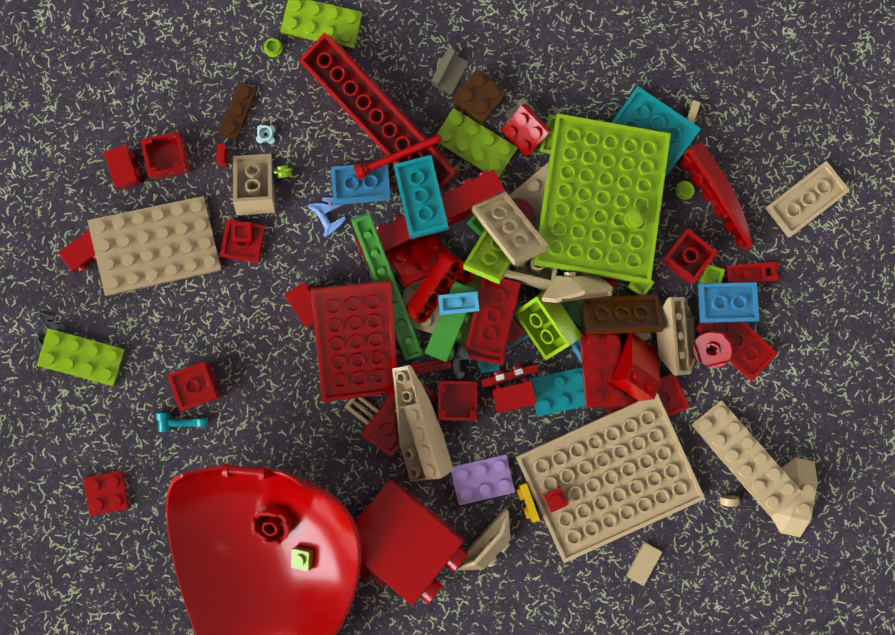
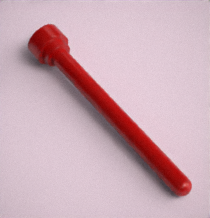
[354,135,442,180]

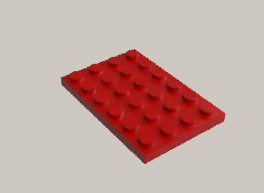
[310,280,397,402]

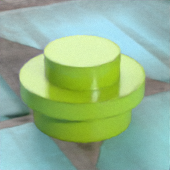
[263,38,283,57]
[675,181,695,200]
[624,209,644,229]

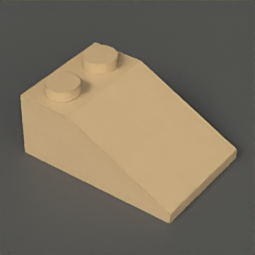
[233,153,275,215]

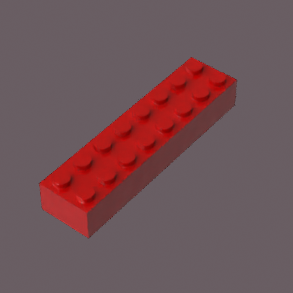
[355,169,505,266]

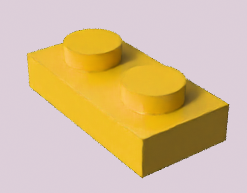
[517,482,540,523]

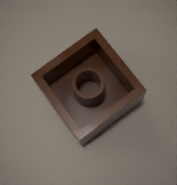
[453,69,507,126]

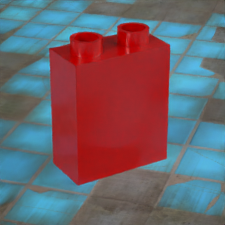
[355,480,468,606]

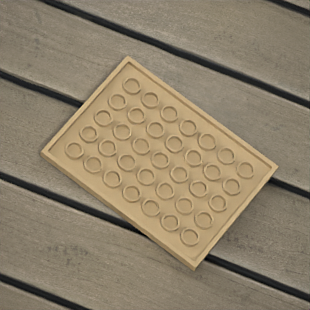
[515,393,705,563]

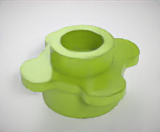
[274,165,293,179]

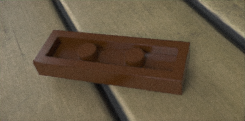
[218,82,258,142]

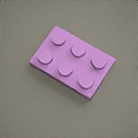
[451,454,515,505]

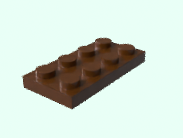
[580,295,664,334]

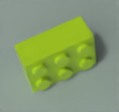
[514,290,582,360]

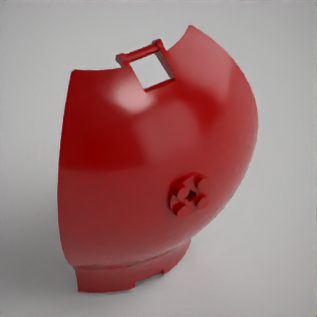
[166,463,361,635]

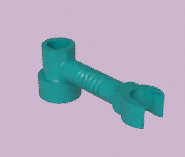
[156,411,208,432]

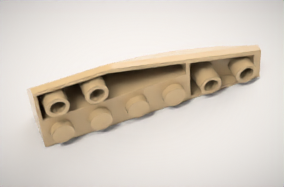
[393,365,454,482]

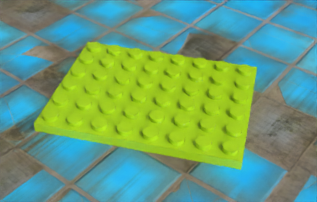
[533,113,671,285]

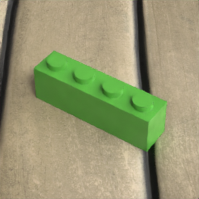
[425,281,476,362]

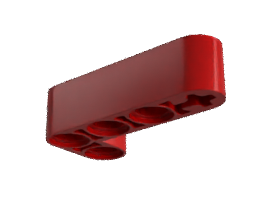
[406,252,476,323]

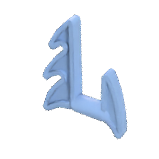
[308,197,346,237]

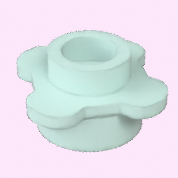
[256,125,276,144]

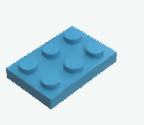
[331,163,391,205]
[698,283,759,323]

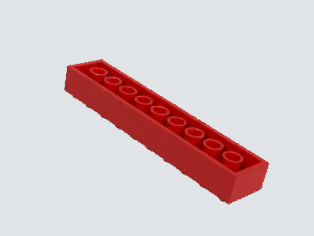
[299,32,460,192]

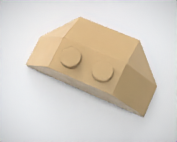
[542,271,612,303]
[657,297,696,376]
[771,457,818,537]
[456,508,510,571]

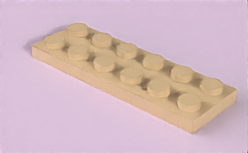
[692,400,802,517]

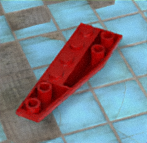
[680,142,753,250]

